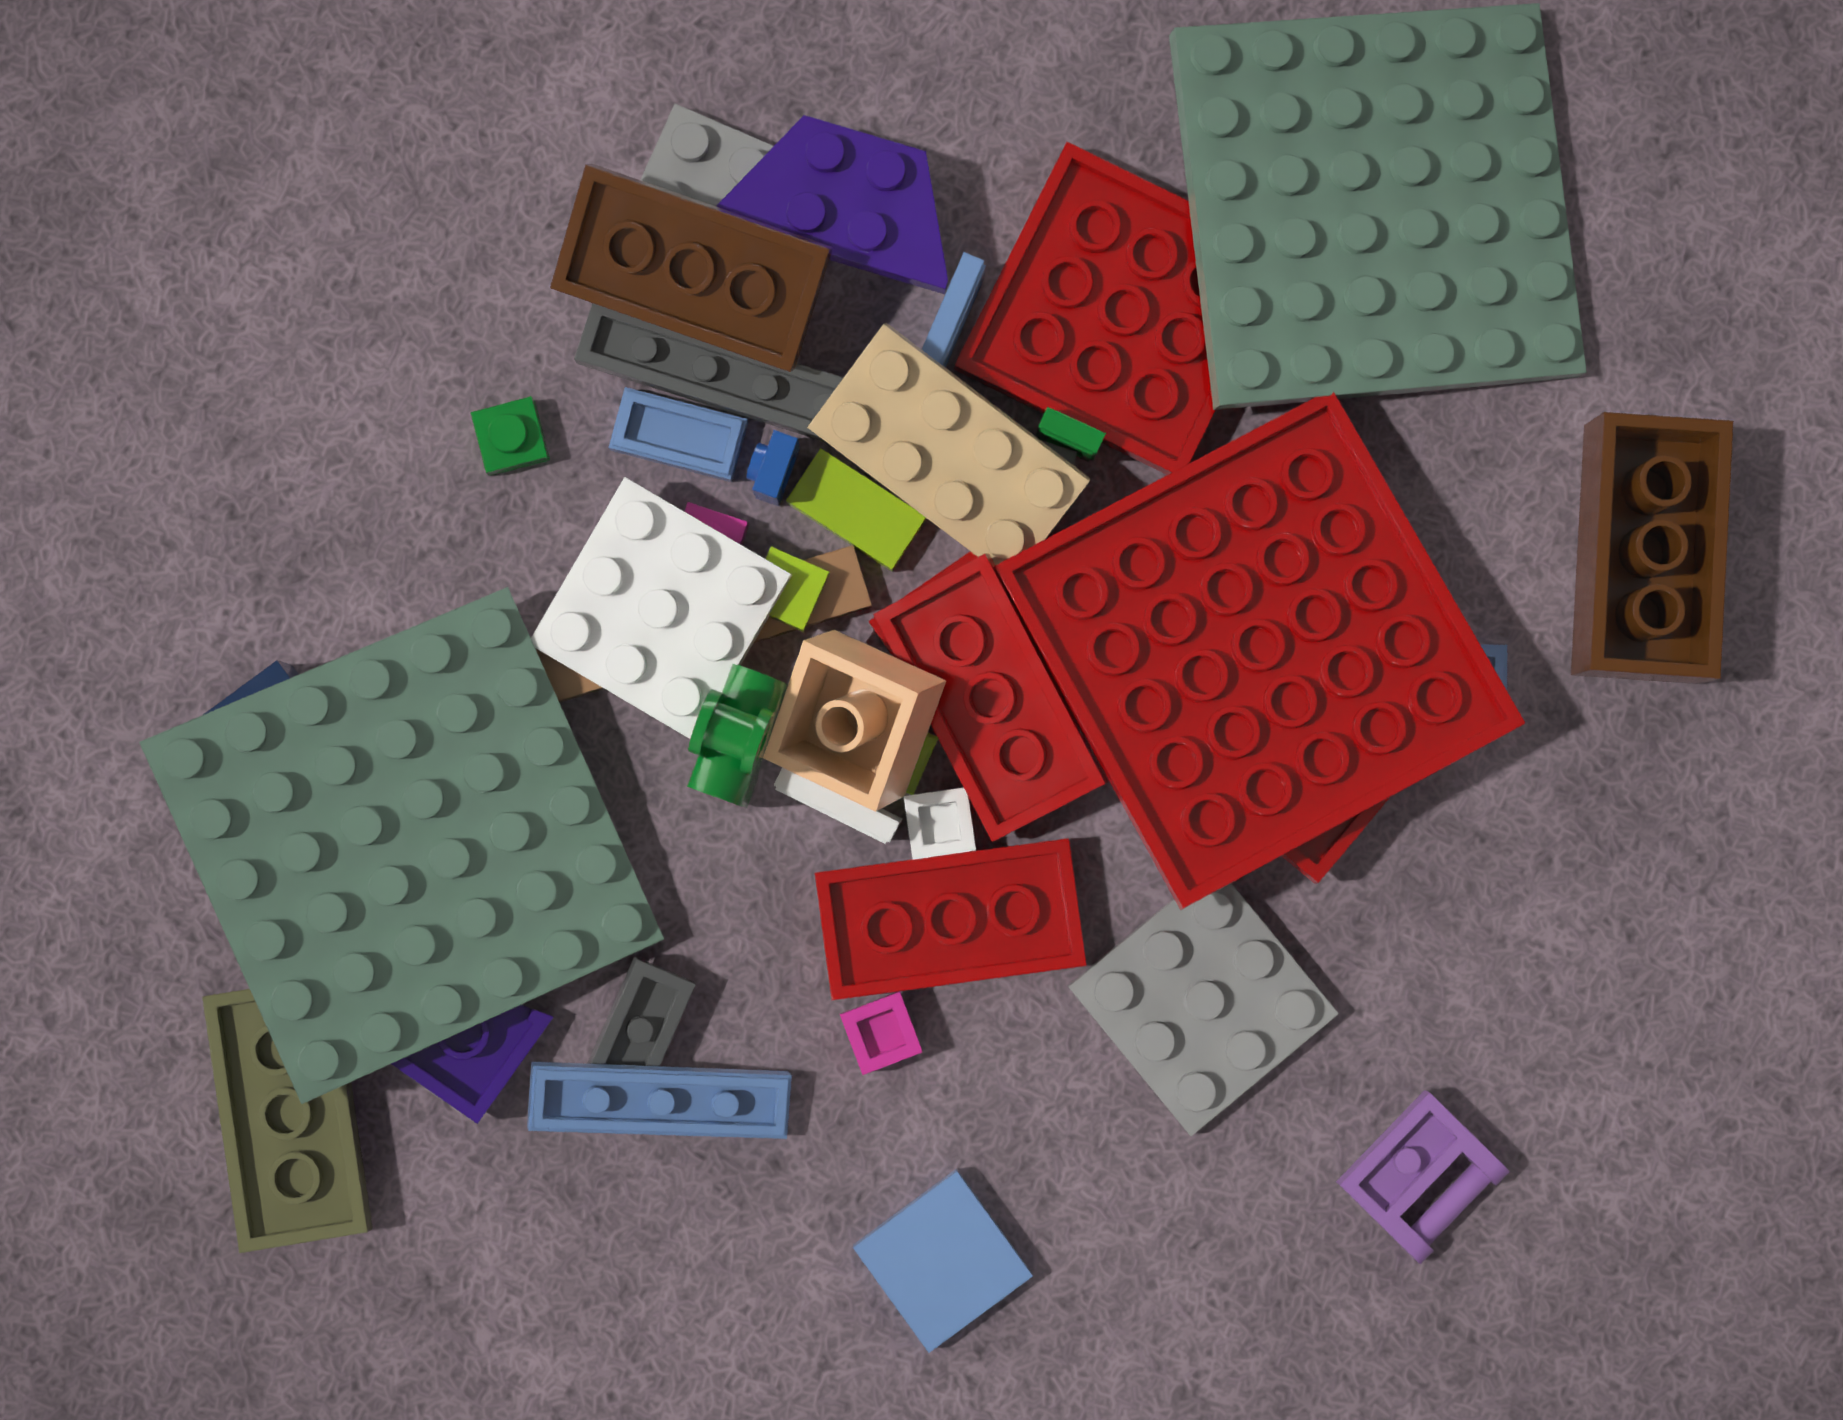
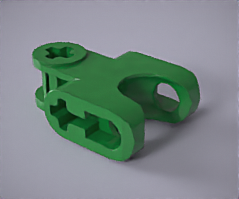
[687,664,788,808]

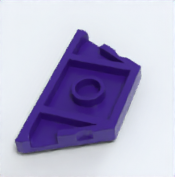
[716,115,948,294]

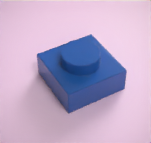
[746,430,800,507]

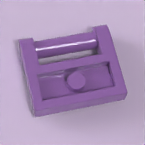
[1336,1090,1509,1265]

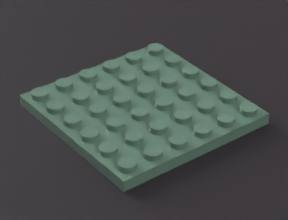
[1169,3,1587,410]
[139,587,664,1104]

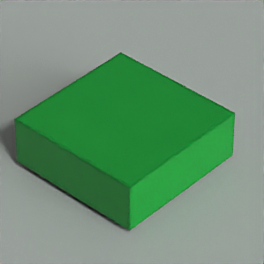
[1036,407,1106,462]

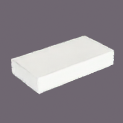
[774,767,902,844]

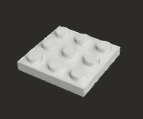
[531,477,792,739]

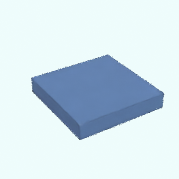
[853,1169,1033,1353]

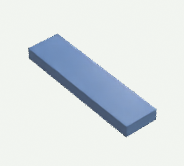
[527,1062,792,1139]

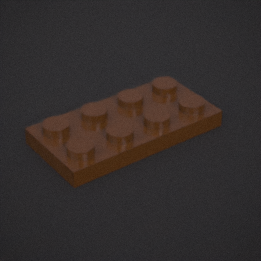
[550,163,833,372]

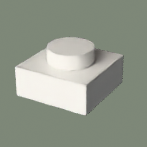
[904,787,976,860]

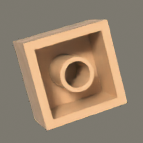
[763,630,946,812]

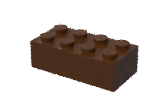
[1571,412,1734,684]

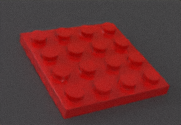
[954,142,1215,475]

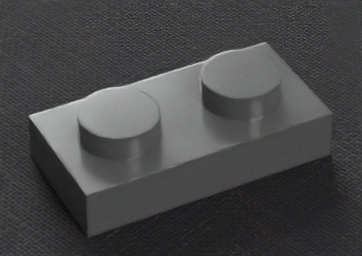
[587,956,696,1066]

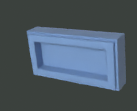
[922,252,986,368]
[608,387,748,482]

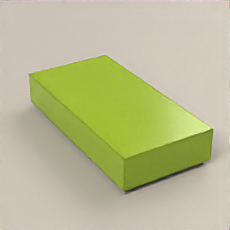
[786,448,927,572]

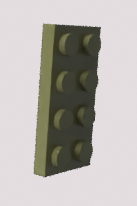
[202,989,373,1253]

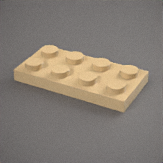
[807,323,1090,565]

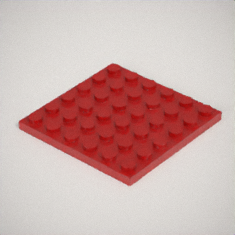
[994,392,1525,910]

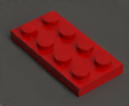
[873,553,1108,842]
[815,838,1087,1001]

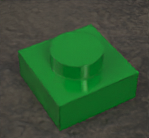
[470,396,550,476]

